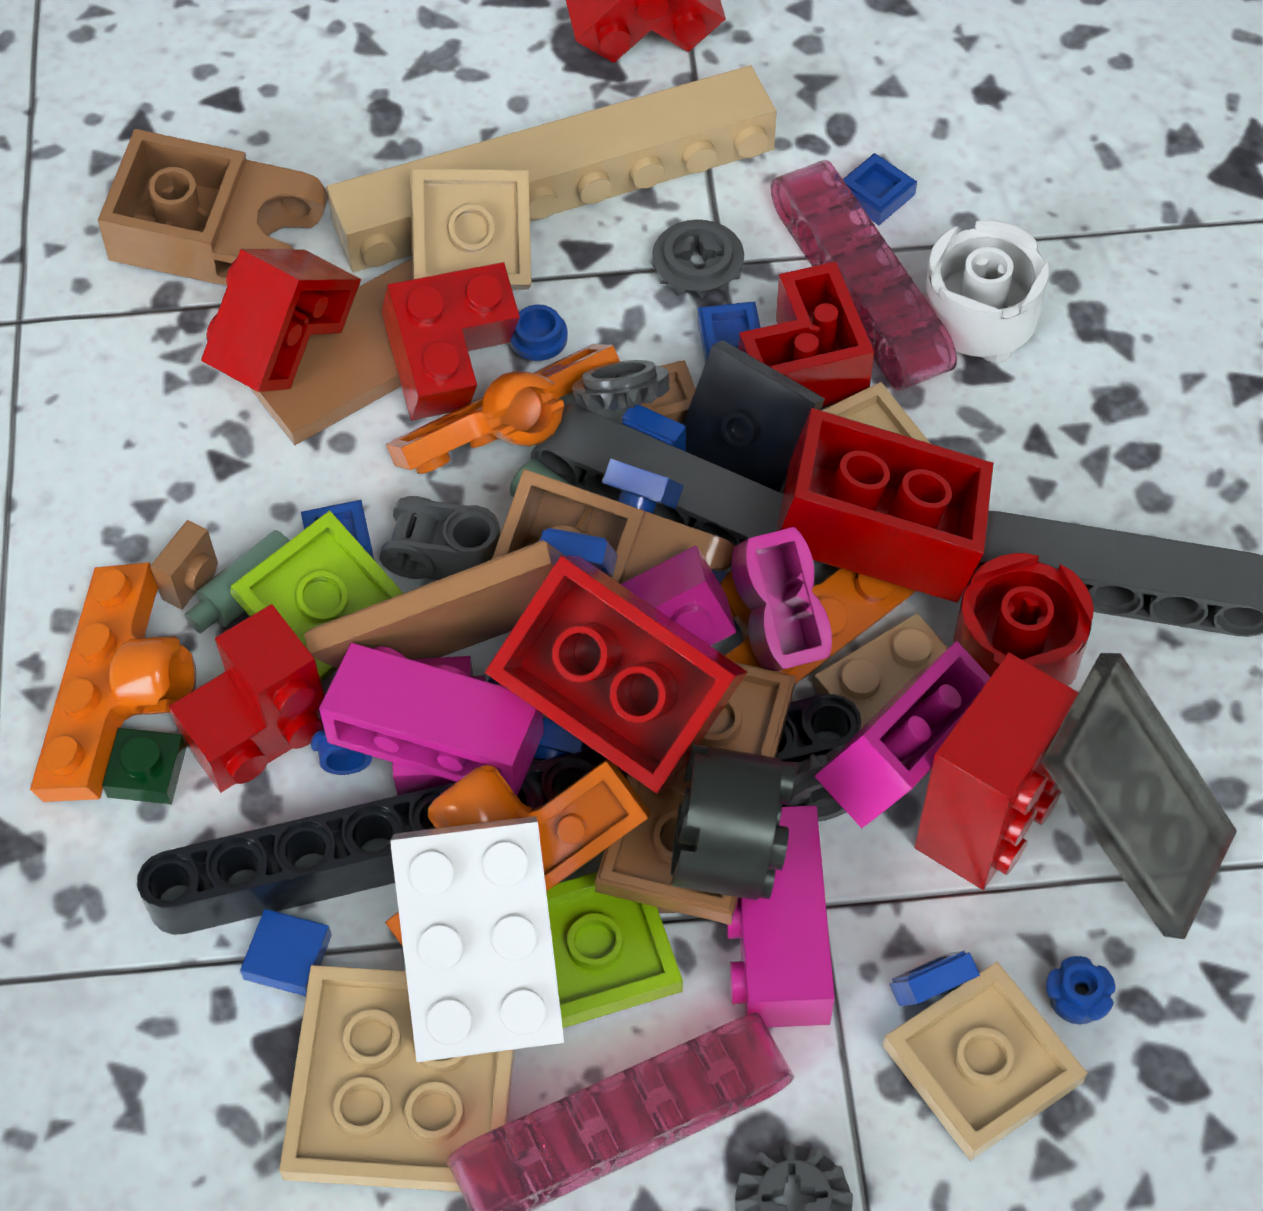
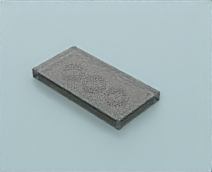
[1041,653,1237,939]

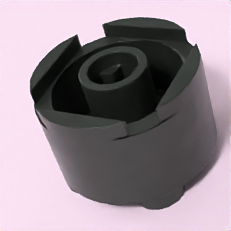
[670,744,795,900]

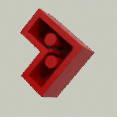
[566,0,726,63]
[201,249,361,392]
[739,261,874,408]
[381,262,520,421]
[169,604,324,793]

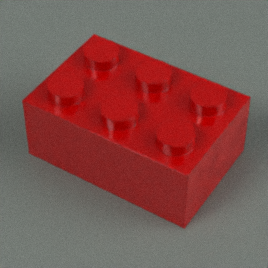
[776,408,994,603]
[484,556,748,794]
[914,652,1083,890]

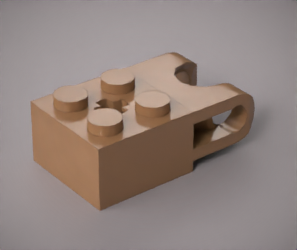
[98,128,328,286]
[492,469,735,584]

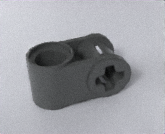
[379,496,501,580]

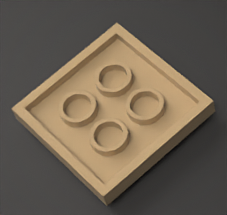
[279,965,515,1195]

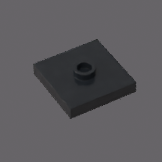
[683,340,825,494]

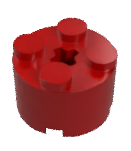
[953,553,1094,686]

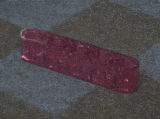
[770,160,957,391]
[446,1013,794,1211]

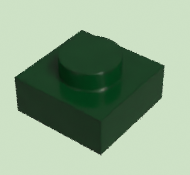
[102,728,187,805]

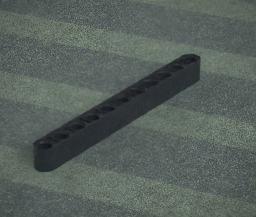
[137,694,861,935]

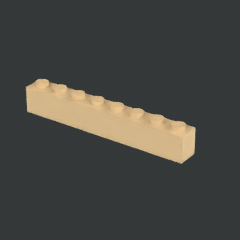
[326,65,777,273]

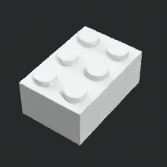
[390,816,564,1062]

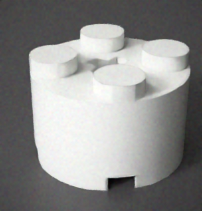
[922,220,1050,363]

